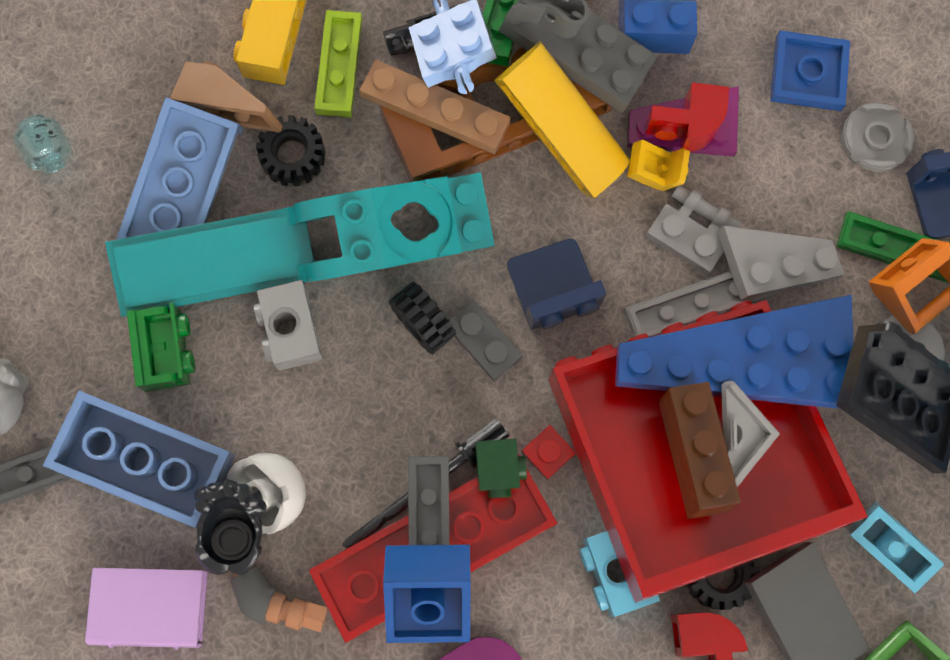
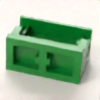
[127,303,196,392]

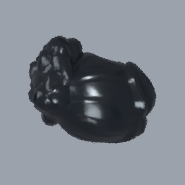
[194,479,267,575]

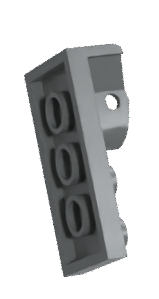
[499,0,657,113]

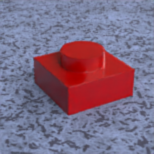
[521,425,576,480]

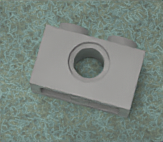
[254,280,323,371]

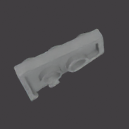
[717,225,845,300]

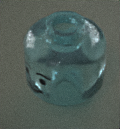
[13,115,72,173]

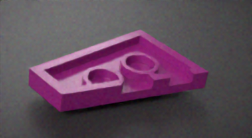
[627,86,739,157]

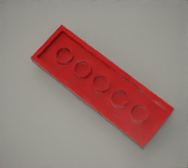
[309,454,558,643]

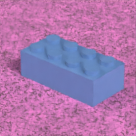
[43,391,236,528]

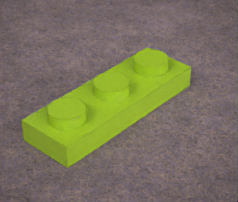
[314,10,363,118]

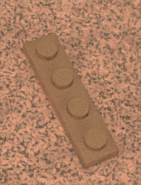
[359,59,511,155]

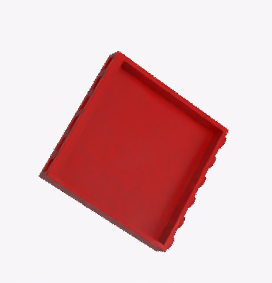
[548,300,868,603]

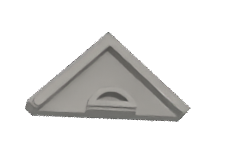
[722,381,780,487]

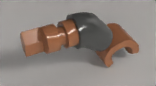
[227,567,328,632]

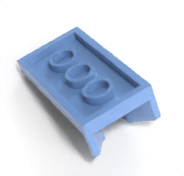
[116,97,243,240]

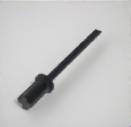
[342,418,510,549]

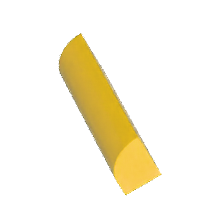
[494,41,630,198]

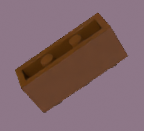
[659,382,741,519]

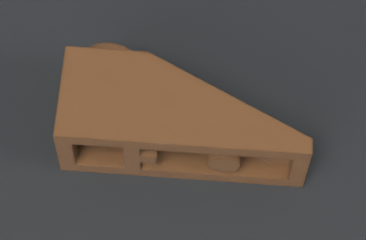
[170,61,283,132]

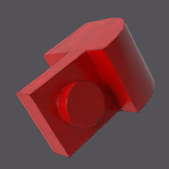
[645,82,729,152]
[671,612,748,660]

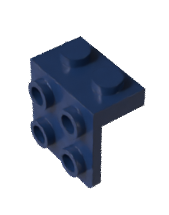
[906,149,950,239]
[507,238,606,330]

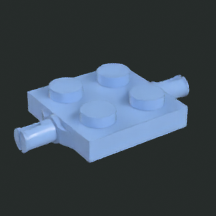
[409,0,497,94]

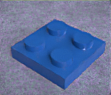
[770,30,850,111]

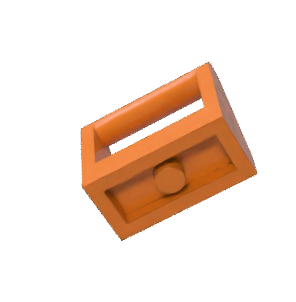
[868,238,950,334]

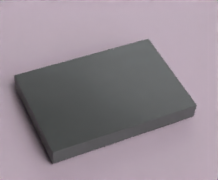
[744,542,870,660]

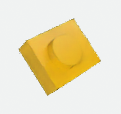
[627,140,690,191]

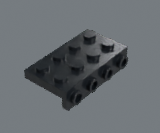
[836,321,950,473]

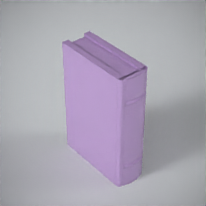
[85,568,208,650]

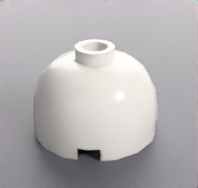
[227,453,306,535]

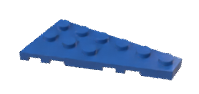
[615,294,854,409]

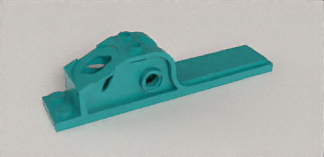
[105,172,495,317]

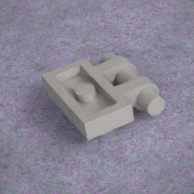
[645,185,742,275]

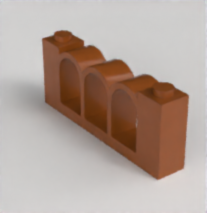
[379,47,613,182]

